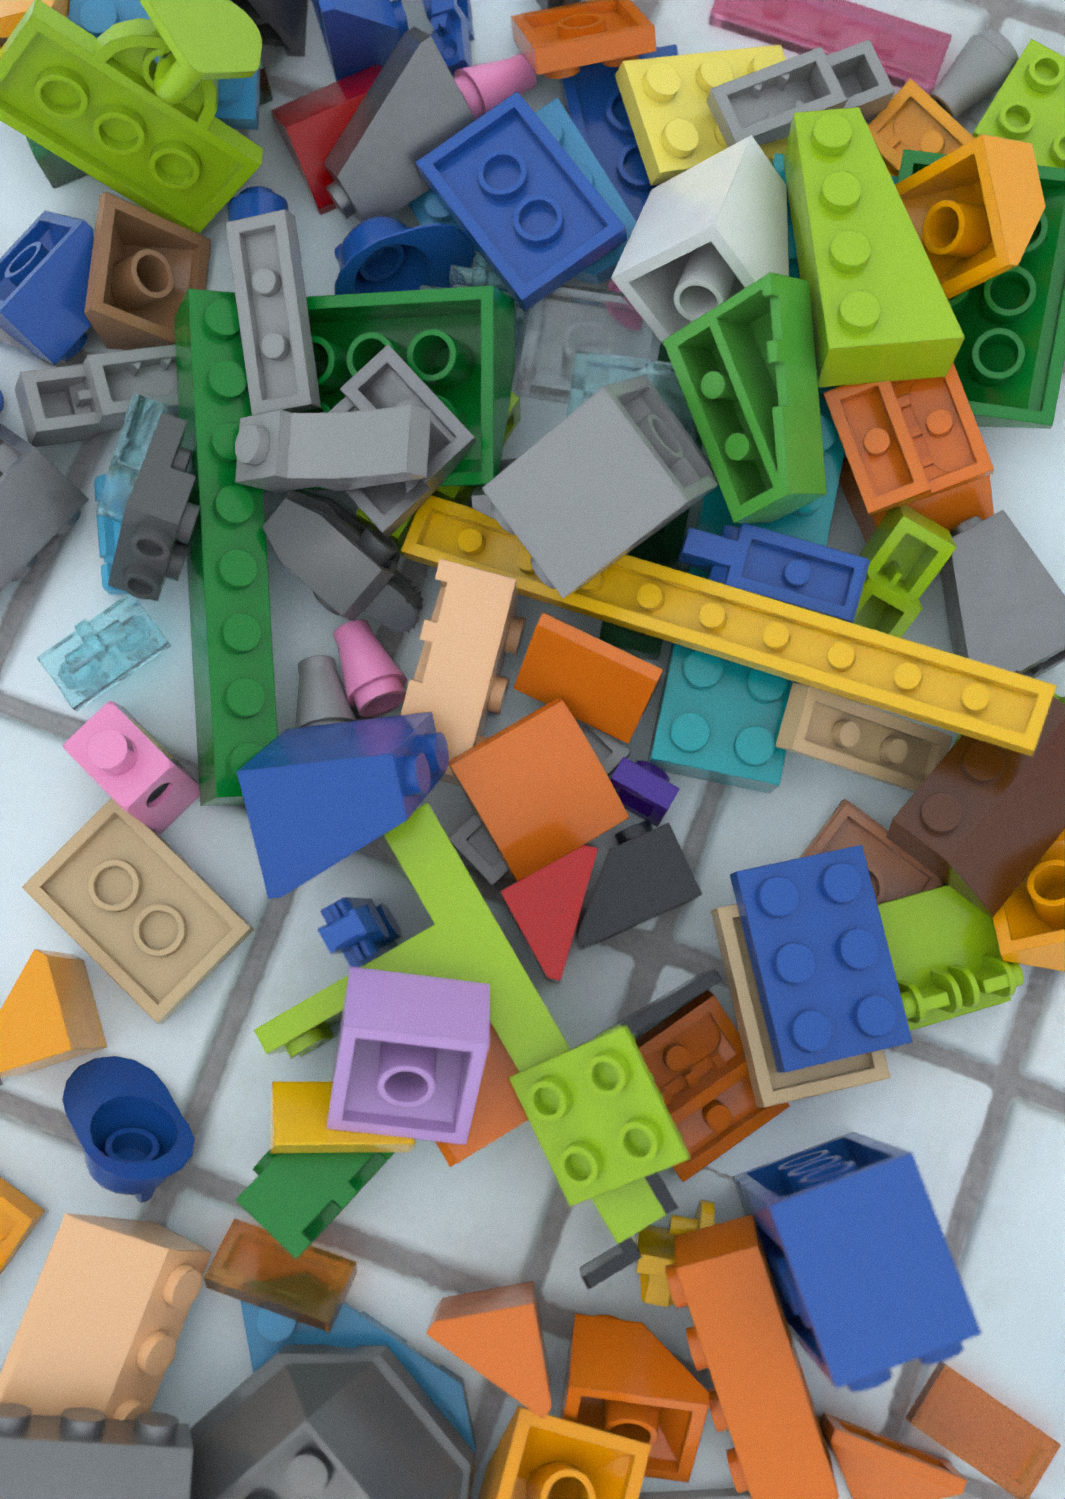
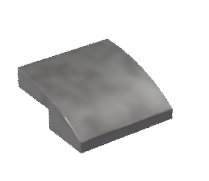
[328,344,477,538]

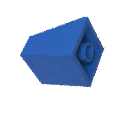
[237,712,449,899]

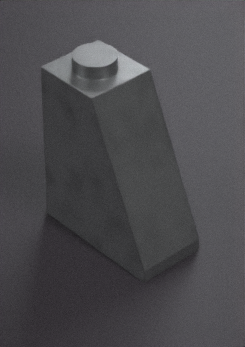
[323,27,475,223]
[940,510,1065,678]

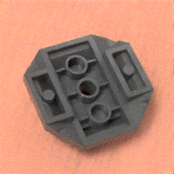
[190,1344,476,1499]

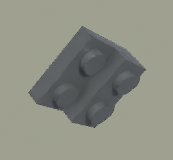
[108,412,201,601]

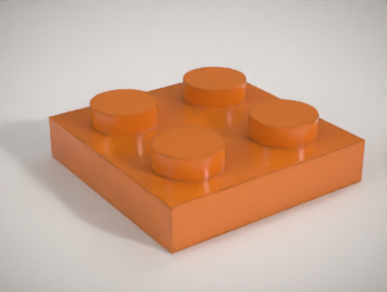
[511,0,656,79]

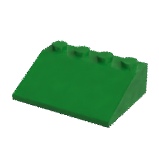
[898,149,1065,429]
[263,285,515,492]

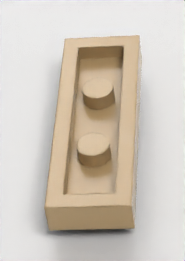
[775,683,953,793]

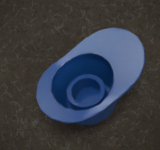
[334,216,474,295]
[62,1056,195,1203]

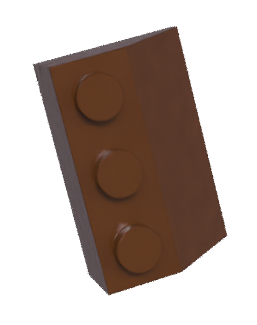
[886,670,1065,918]

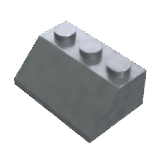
[0,423,89,592]
[0,1403,193,1499]

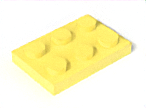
[615,45,788,186]

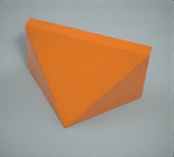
[820,1412,967,1499]

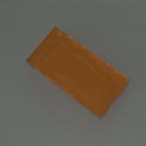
[204,1218,357,1333]
[905,1361,1061,1499]

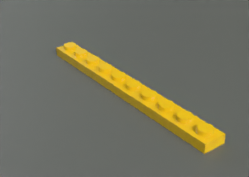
[401,495,1057,756]

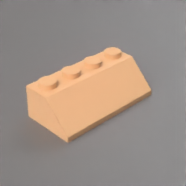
[0,1213,212,1421]

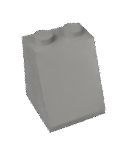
[482,375,719,598]

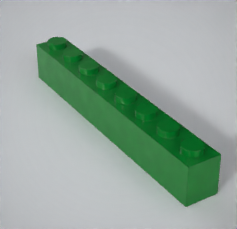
[174,288,278,806]

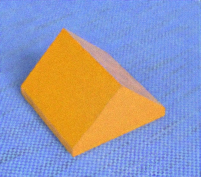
[0,949,107,1078]

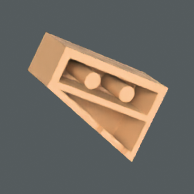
[401,559,526,786]

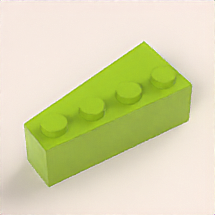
[783,107,965,387]

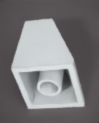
[611,135,789,345]

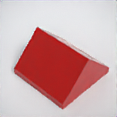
[271,64,383,215]
[500,845,598,984]

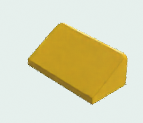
[270,1081,415,1153]

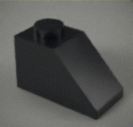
[575,820,702,951]

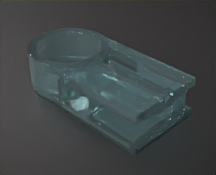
[96,393,169,523]

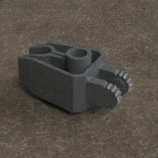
[262,489,423,635]

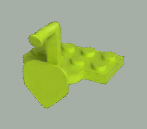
[0,0,263,234]

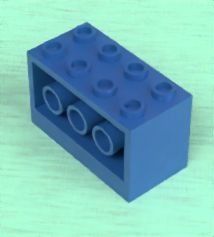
[732,1132,982,1392]

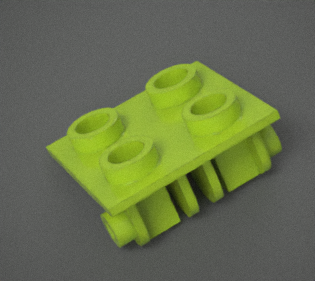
[972,39,1065,168]
[877,884,1024,1031]
[509,1024,691,1206]

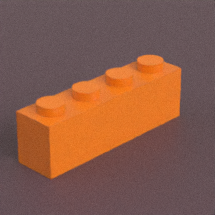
[665,1214,839,1499]

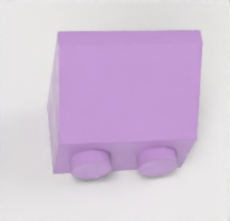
[326,967,490,1145]

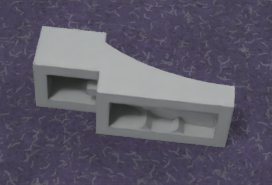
[706,39,895,147]
[14,344,179,447]
[235,404,431,493]

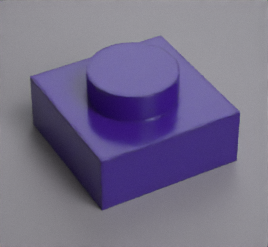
[610,757,680,827]

